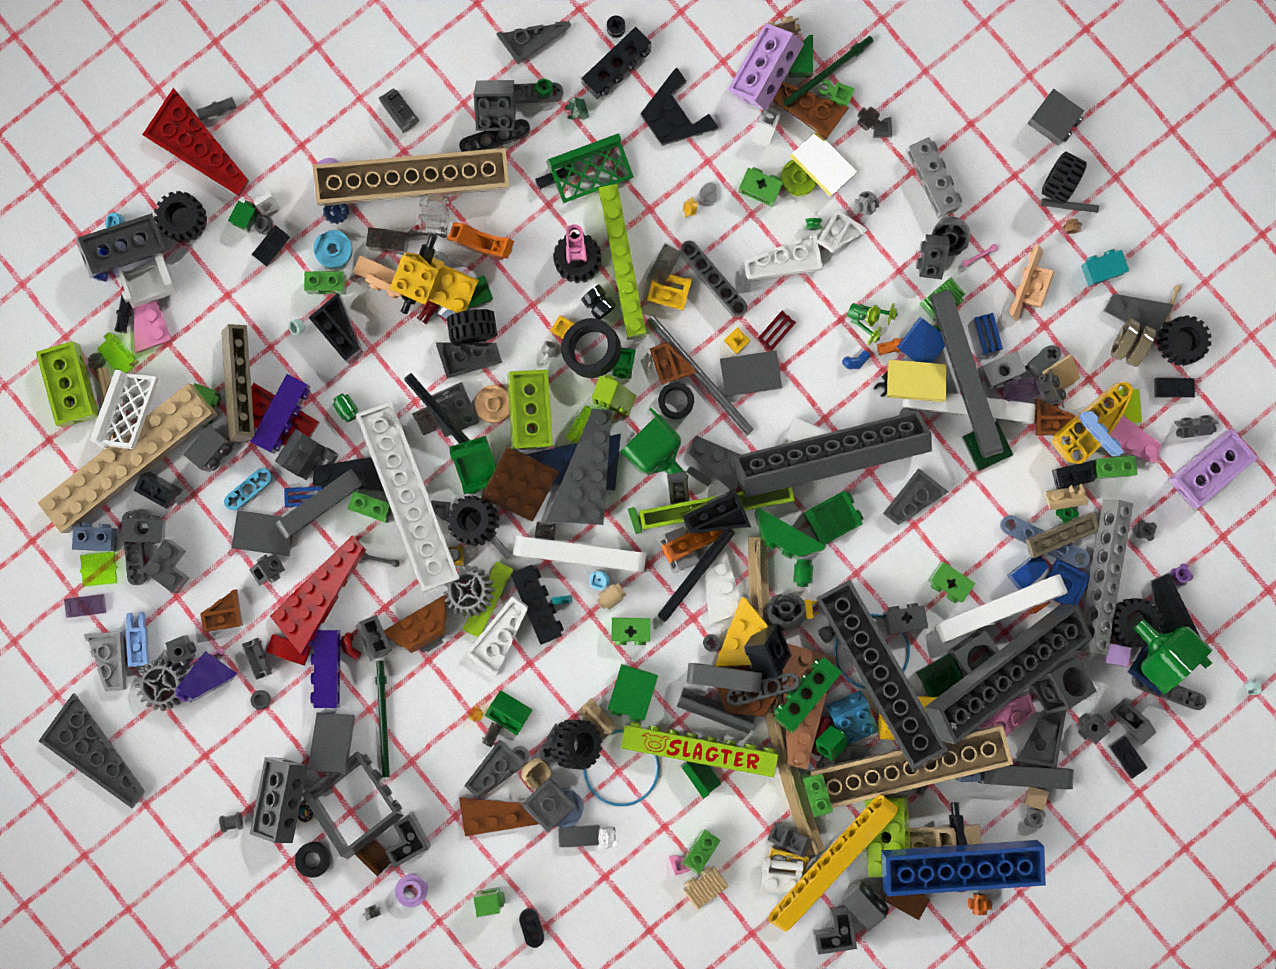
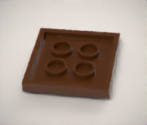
[481,446,559,522]

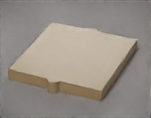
[1042,354,1080,391]

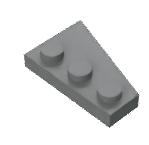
[84,631,127,691]

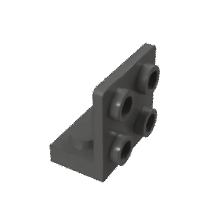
[431,382,479,437]

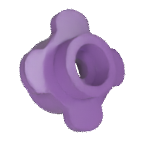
[1170,563,1193,586]

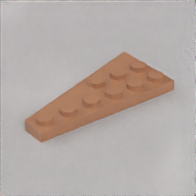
[782,643,836,770]

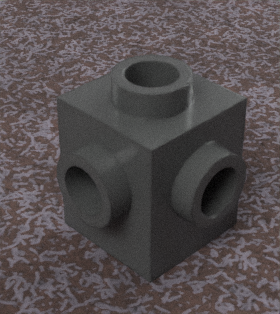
[249,554,285,586]
[165,635,197,666]
[1076,713,1110,744]

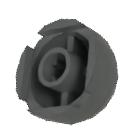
[932,216,971,256]
[767,593,806,632]

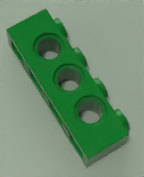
[773,657,842,733]

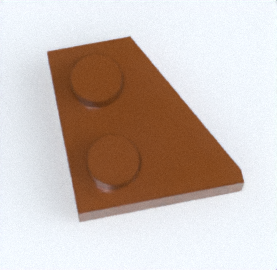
[1034,398,1076,436]

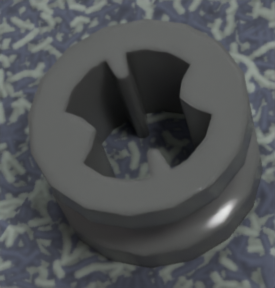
[703,634,720,652]

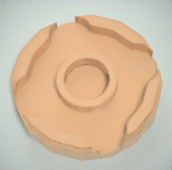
[474,385,509,423]

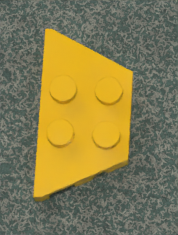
[715,597,770,667]

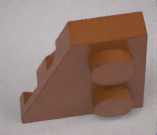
[649,342,697,385]
[200,589,243,632]

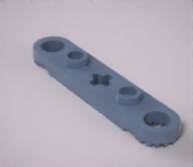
[1000,515,1090,568]

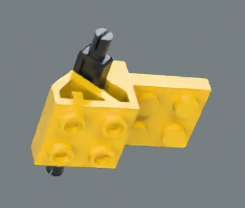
[390,234,479,314]

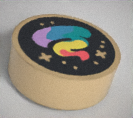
[297,802,315,823]

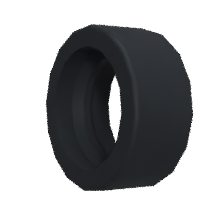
[658,382,694,420]

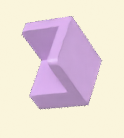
[1105,644,1131,667]

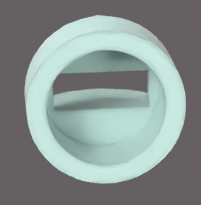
[289,319,306,335]
[1245,679,1262,695]

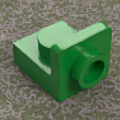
[613,348,636,379]

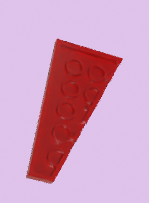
[142,88,249,196]
[270,535,366,656]

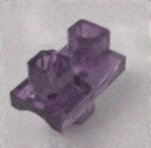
[1002,376,1040,402]

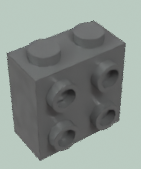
[1027,88,1084,145]

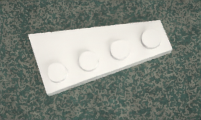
[744,232,823,281]
[703,542,741,624]
[465,595,528,677]

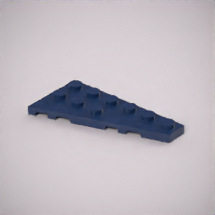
[526,433,621,491]

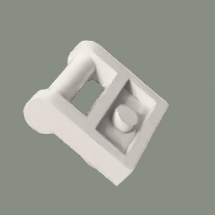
[760,857,803,893]

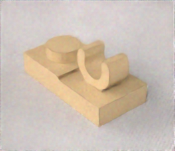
[1045,484,1089,510]

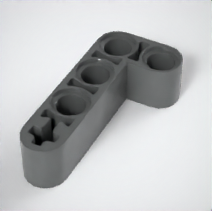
[686,663,762,693]

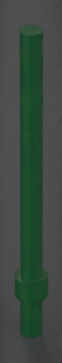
[783,36,874,107]
[375,661,390,778]

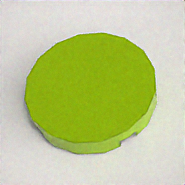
[781,160,817,196]

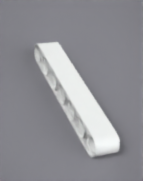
[903,393,1036,424]
[513,536,647,572]
[935,574,1068,644]

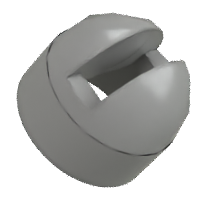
[542,341,559,357]

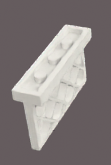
[90,370,159,450]

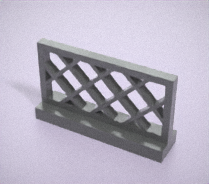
[676,688,756,734]

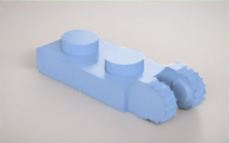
[1080,411,1124,456]
[125,612,149,667]

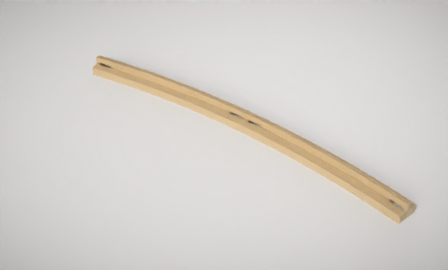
[748,537,826,856]

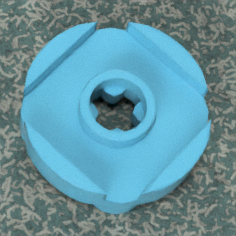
[313,230,353,269]

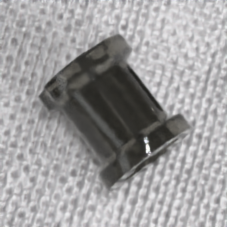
[535,521,556,541]

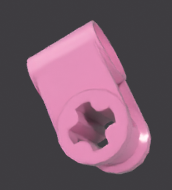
[566,224,586,263]

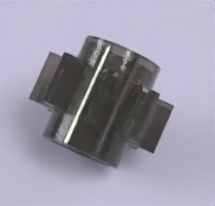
[857,107,880,130]

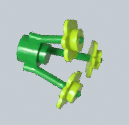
[847,303,898,345]

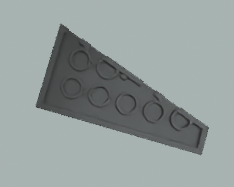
[39,693,145,808]

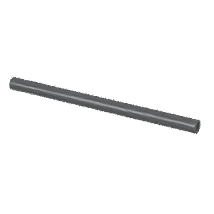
[647,315,754,435]

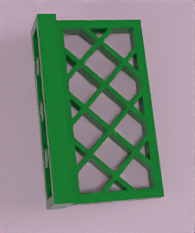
[546,133,634,204]

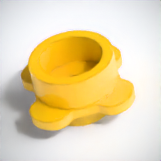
[683,197,698,218]

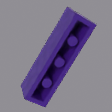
[250,374,311,454]
[310,630,341,708]

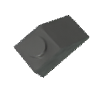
[1110,699,1156,745]

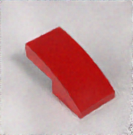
[266,634,311,666]

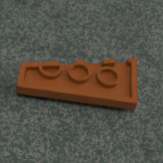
[772,81,849,139]
[459,797,539,836]

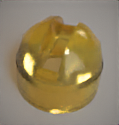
[467,705,483,722]

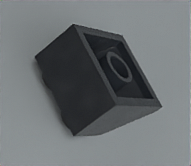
[744,624,792,679]

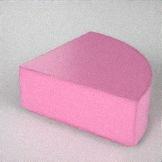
[669,855,691,876]

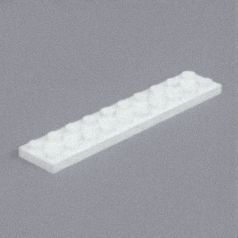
[356,401,459,593]

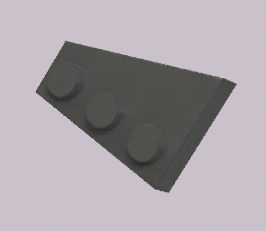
[1103,294,1174,338]
[436,342,502,378]
[883,468,949,525]
[1017,710,1066,768]
[464,739,528,799]

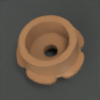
[1063,219,1083,234]

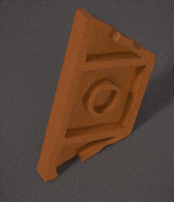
[384,595,448,653]
[717,678,787,717]

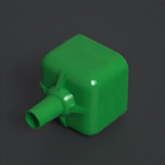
[620,408,689,479]
[1133,619,1213,695]

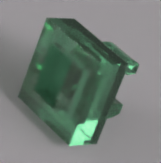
[565,97,589,120]

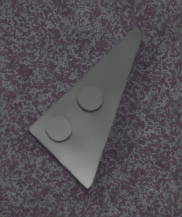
[496,21,571,65]

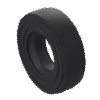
[295,842,331,878]

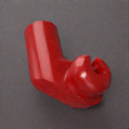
[340,633,362,661]

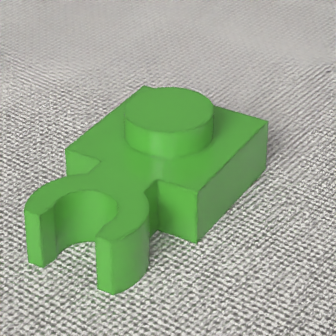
[818,80,854,106]

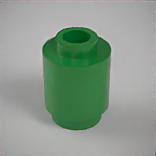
[332,393,358,423]
[793,559,814,587]

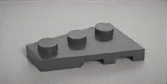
[688,436,741,490]

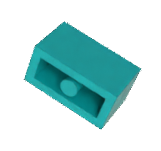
[1081,249,1129,286]

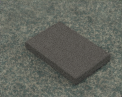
[720,350,782,397]
[232,510,293,556]
[308,712,355,774]

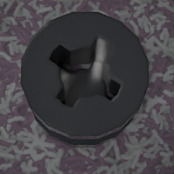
[607,15,626,38]

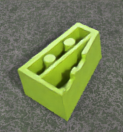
[592,374,637,417]

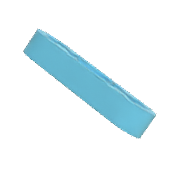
[224,468,273,511]

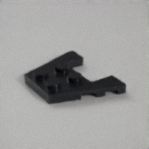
[640,68,719,146]

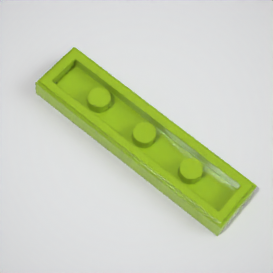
[462,561,514,638]

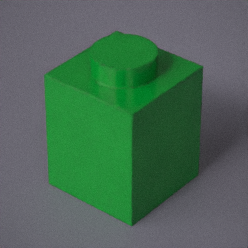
[228,200,259,233]
[816,725,847,762]

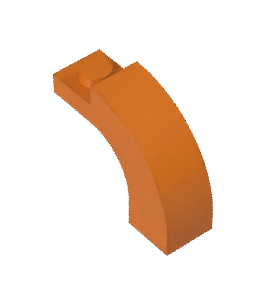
[447,222,514,260]

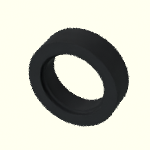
[561,318,621,378]

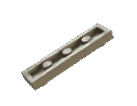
[1025,512,1099,558]

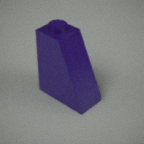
[175,651,237,703]

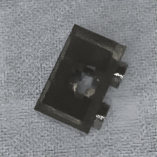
[366,227,409,255]

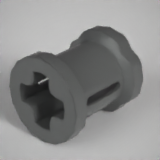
[219,812,244,833]

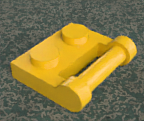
[647,269,692,311]

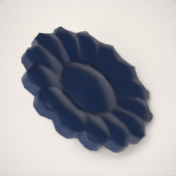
[323,204,349,224]

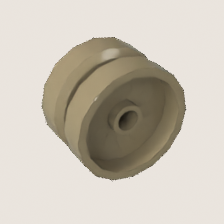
[1111,318,1156,367]

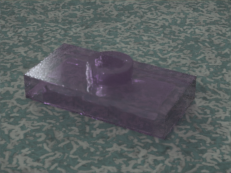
[64,594,106,618]

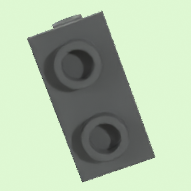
[1038,369,1067,408]
[1174,415,1219,438]
[242,638,272,680]

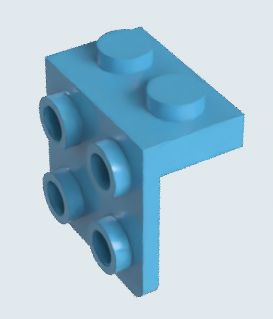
[826,690,878,745]

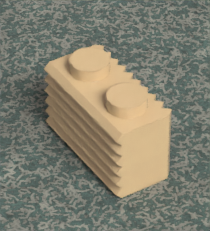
[683,865,729,910]

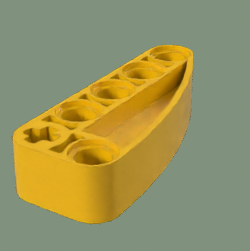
[1052,382,1133,464]

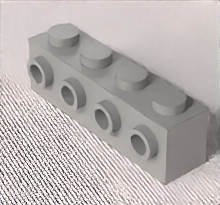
[906,137,962,218]

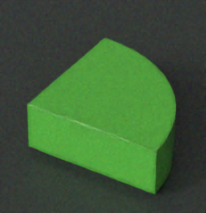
[628,507,642,534]

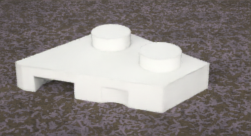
[817,210,867,252]

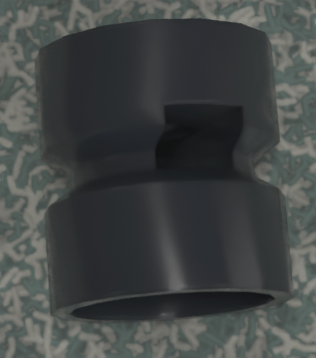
[581,284,616,320]

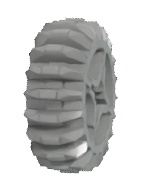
[443,565,496,618]
[135,658,187,711]

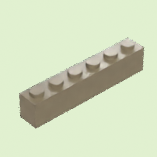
[221,324,255,442]

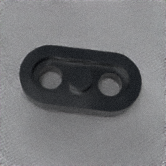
[519,908,545,948]

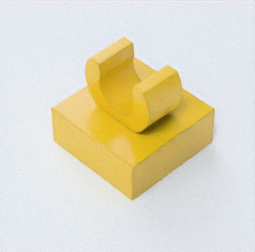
[724,327,751,354]
[804,599,819,619]

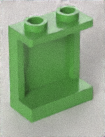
[801,771,833,817]

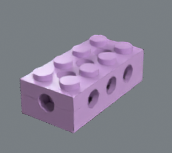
[728,23,804,111]
[1168,428,1258,509]

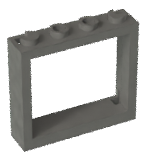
[302,751,404,859]

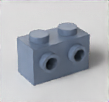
[72,523,117,552]

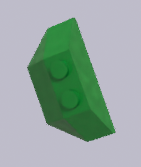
[754,507,826,559]

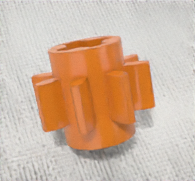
[968,893,992,915]

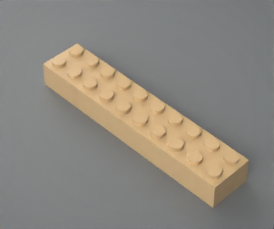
[312,148,510,206]
[38,383,218,533]
[810,724,1013,808]

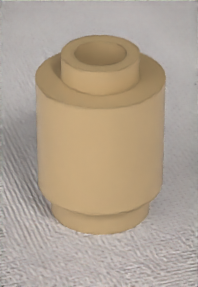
[597,583,626,610]

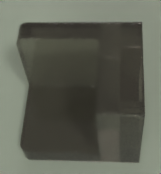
[412,407,441,435]

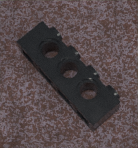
[581,26,652,100]
[510,565,564,645]

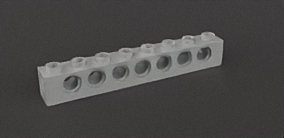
[1078,499,1133,656]

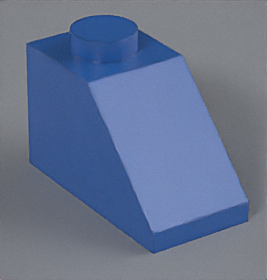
[1007,556,1049,590]

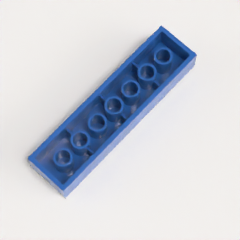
[881,840,1046,896]

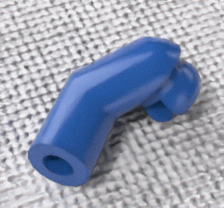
[842,350,871,370]

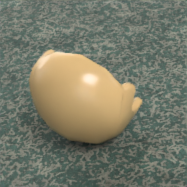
[521,758,552,789]

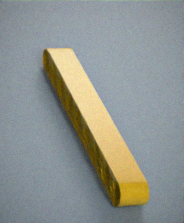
[768,795,898,932]

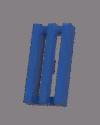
[974,313,1003,355]
[284,486,323,508]

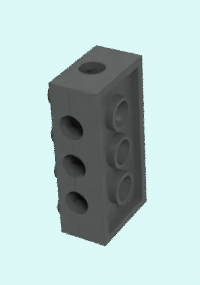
[76,213,167,278]
[250,757,308,843]

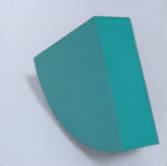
[552,595,573,605]

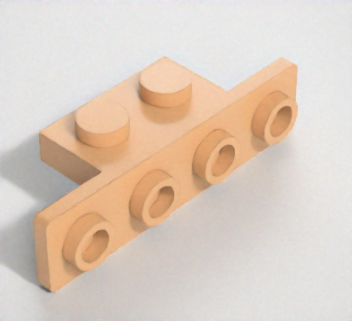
[1009,245,1055,321]
[353,256,420,303]

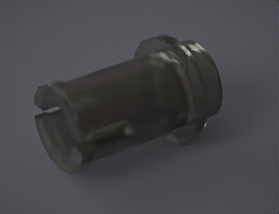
[481,722,503,748]

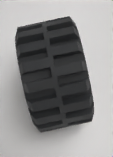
[1041,151,1087,205]
[154,191,207,243]
[553,232,601,283]
[447,309,497,343]
[1157,315,1211,366]
[447,496,500,546]
[1111,598,1163,647]
[550,720,602,770]

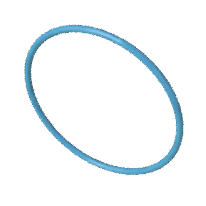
[834,614,910,689]
[584,730,659,806]

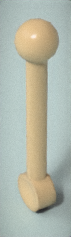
[1164,284,1181,323]

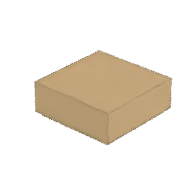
[1024,787,1049,811]

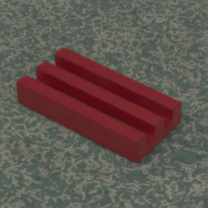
[757,310,796,351]

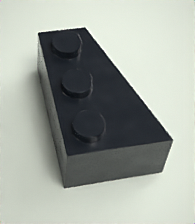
[308,293,363,364]
[680,489,751,534]

